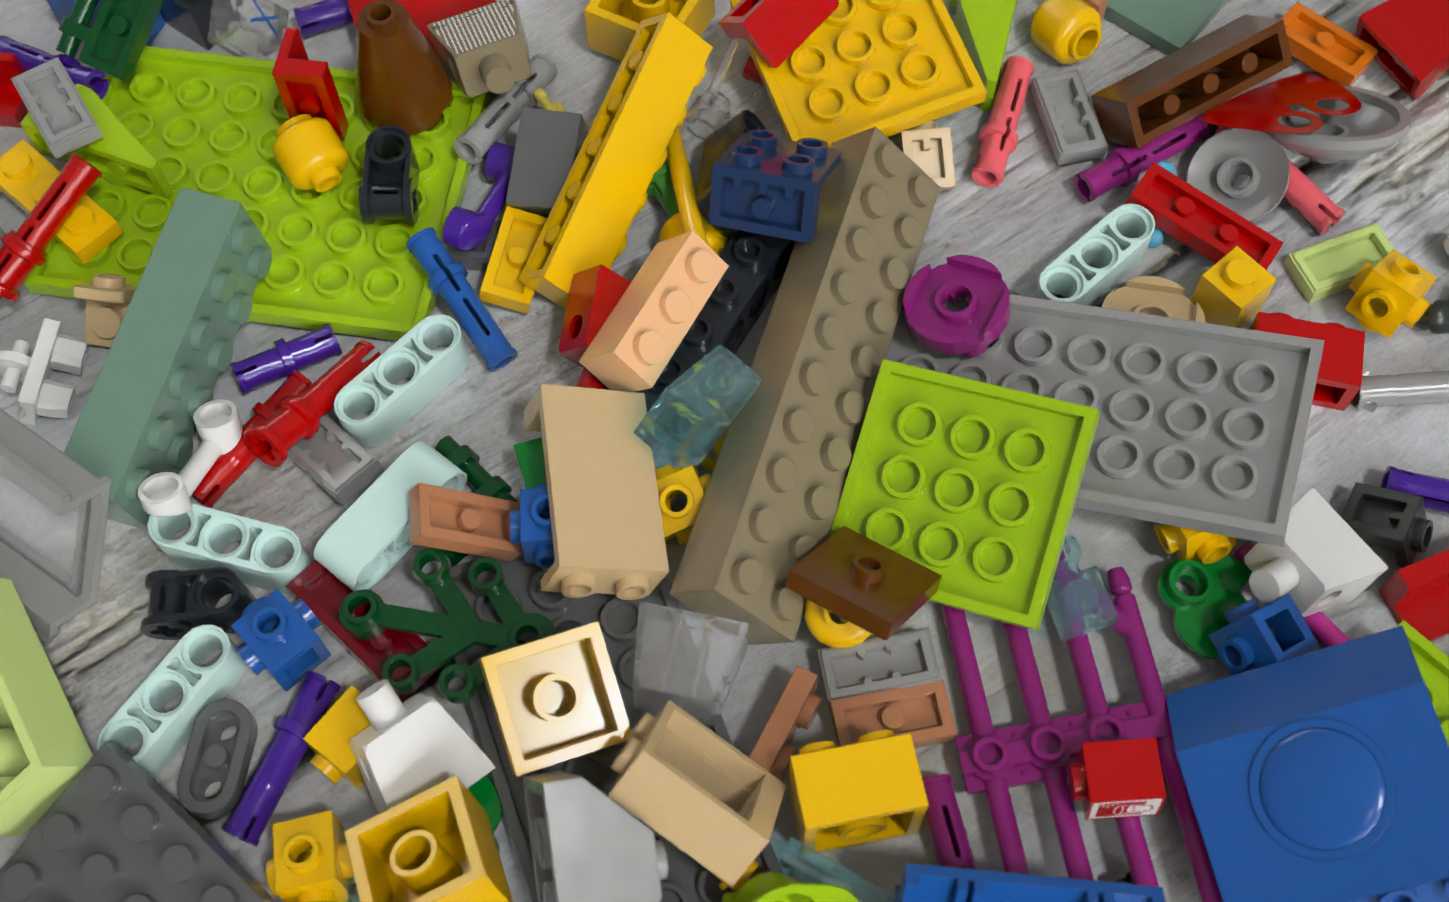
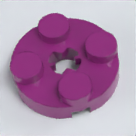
[903,255,1011,358]

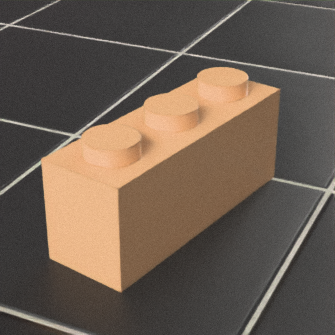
[579,230,729,392]

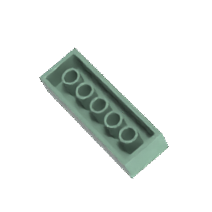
[64,187,272,531]

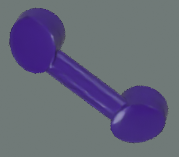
[443,141,515,250]

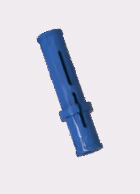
[406,227,518,372]

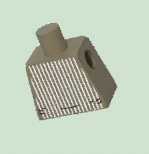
[427,0,532,97]

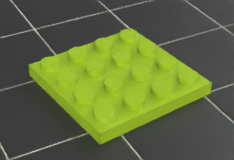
[828,359,1100,632]

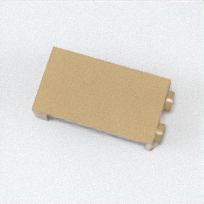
[524,383,669,600]

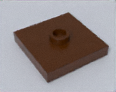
[785,526,942,641]

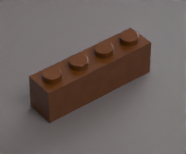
[1091,15,1293,149]

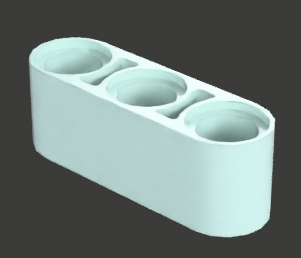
[1034,204,1156,306]
[334,314,469,449]
[314,441,467,592]
[147,503,313,594]
[97,625,246,779]

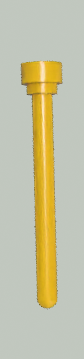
[666,117,708,245]

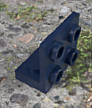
[709,129,842,244]

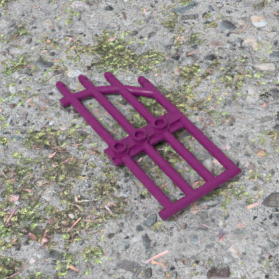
[940,548,1223,902]

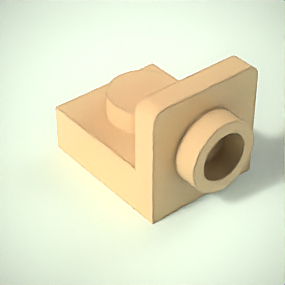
[894,121,956,191]
[73,274,137,347]

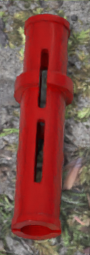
[191,370,312,508]

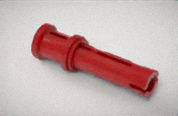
[0,153,103,302]
[244,340,381,467]

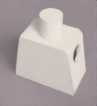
[1244,488,1389,617]
[350,679,495,814]

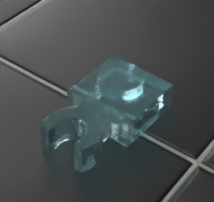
[1047,535,1118,642]

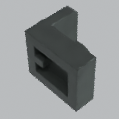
[1341,482,1433,568]

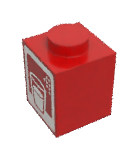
[1068,737,1166,820]

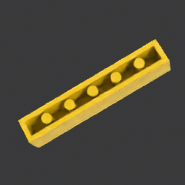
[518,12,713,310]

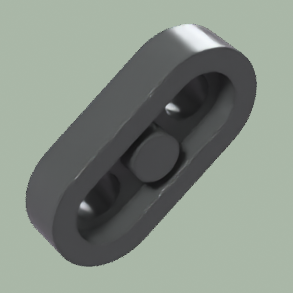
[177,699,258,819]

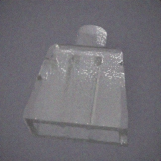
[633,601,749,726]

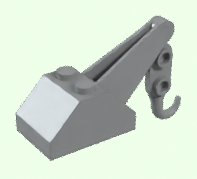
[522,770,668,902]

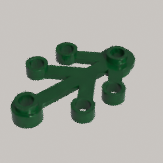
[339,548,557,704]

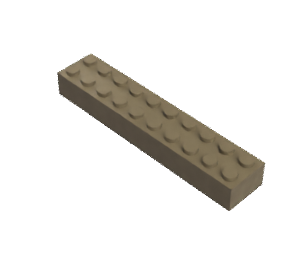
[669,126,940,645]

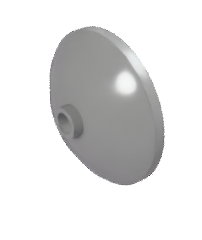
[1264,85,1411,163]

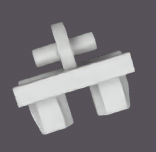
[0,318,88,426]

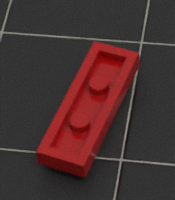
[1125,162,1284,270]

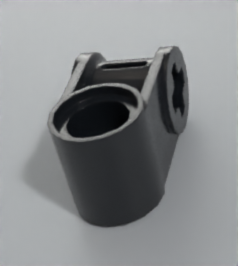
[359,125,420,224]
[140,567,256,640]

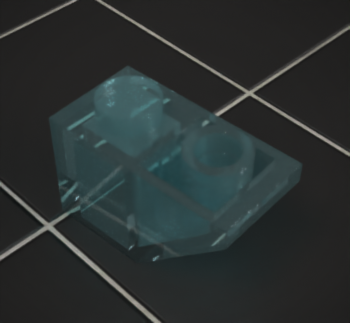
[633,345,764,468]

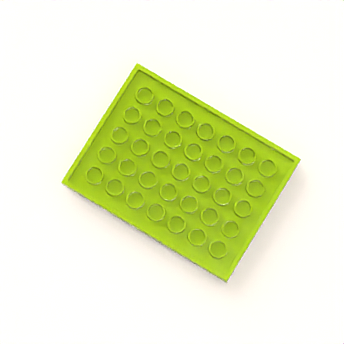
[24,46,490,341]

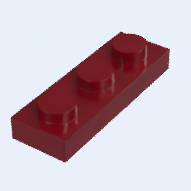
[286,560,441,703]

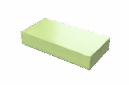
[1283,222,1395,303]

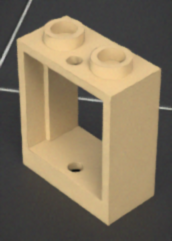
[608,700,786,886]

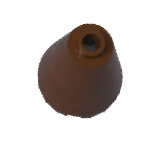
[355,0,453,135]

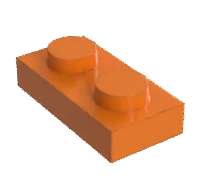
[1281,2,1379,86]

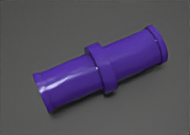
[230,324,342,395]

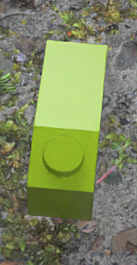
[948,0,1017,112]
[20,84,172,198]

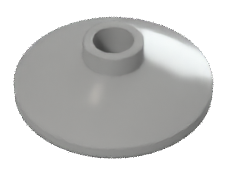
[1187,128,1290,223]

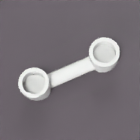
[137,399,243,517]

